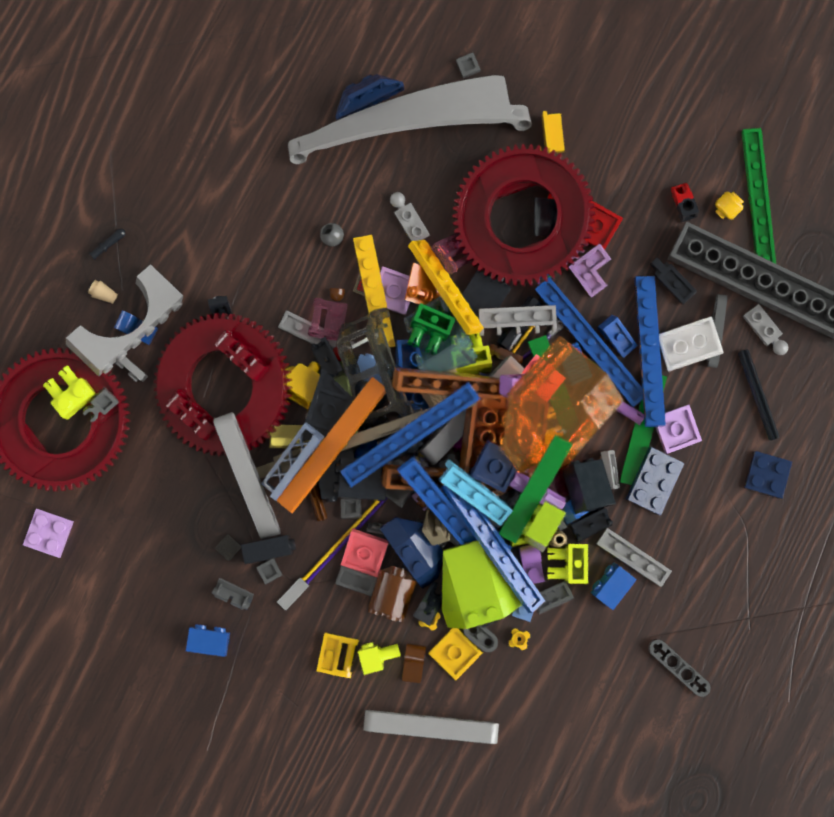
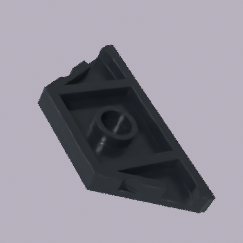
[299,369,354,441]

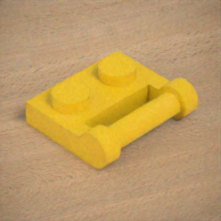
[316,633,359,678]

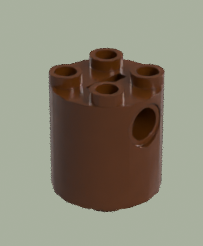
[368,566,417,622]

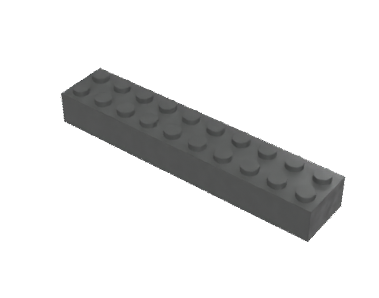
[667,222,834,339]

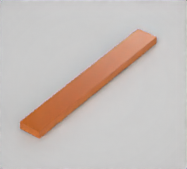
[276,377,389,513]

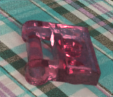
[431,234,474,274]
[308,298,348,341]

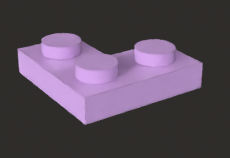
[569,244,611,297]

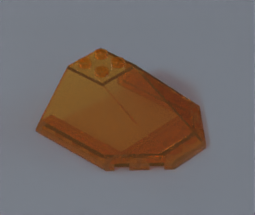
[500,336,624,473]

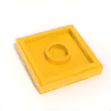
[428,628,483,681]

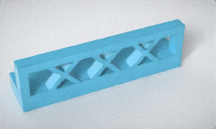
[439,459,513,526]

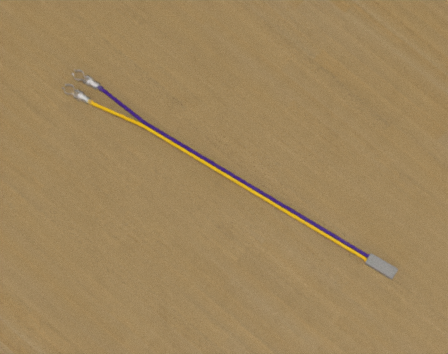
[277,319,565,610]

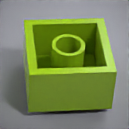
[522,501,566,552]

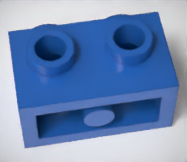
[590,562,637,610]
[186,624,230,657]

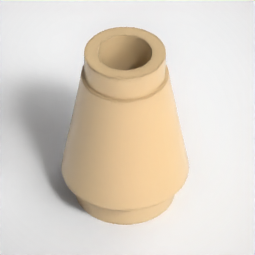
[88,280,118,304]
[549,530,567,548]

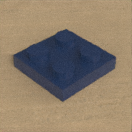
[469,440,523,493]
[744,451,792,499]

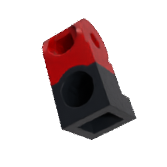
[671,183,699,223]

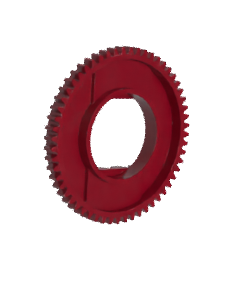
[452,144,595,286]
[154,313,293,456]
[0,348,130,492]

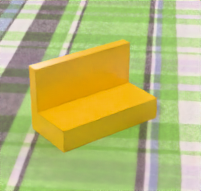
[541,111,565,153]

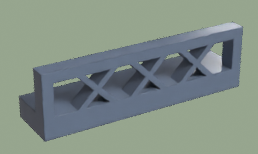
[261,423,325,501]

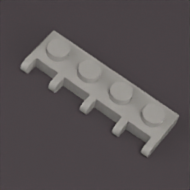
[478,305,557,336]

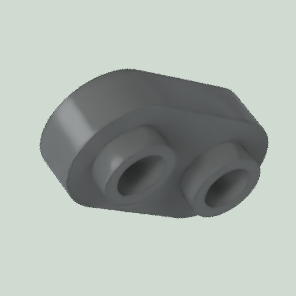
[464,625,498,652]

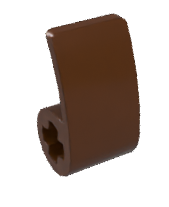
[402,644,426,683]

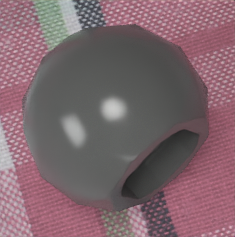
[320,223,344,247]

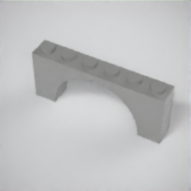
[66,264,183,376]

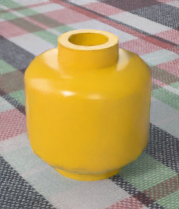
[715,191,744,220]

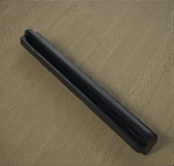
[738,349,779,441]

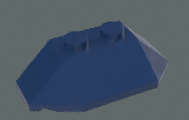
[335,74,404,121]
[380,517,443,589]

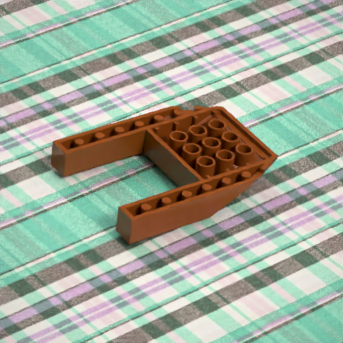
[381,368,549,496]

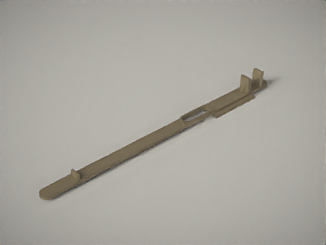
[256,401,477,478]

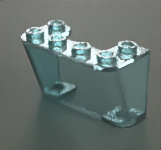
[404,296,478,372]

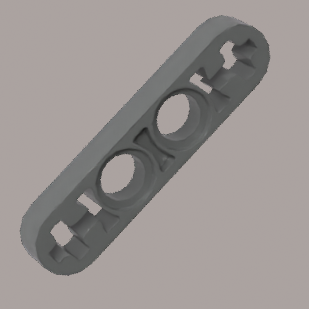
[707,294,727,368]
[648,639,711,697]

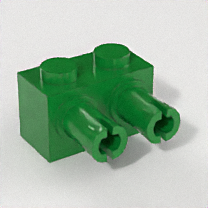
[407,303,456,355]

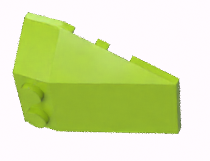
[442,540,522,629]

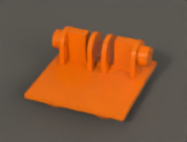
[404,263,445,309]

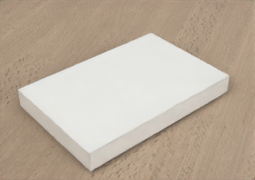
[659,316,724,371]

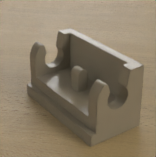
[422,507,451,546]

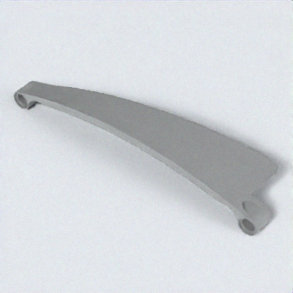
[288,75,532,164]

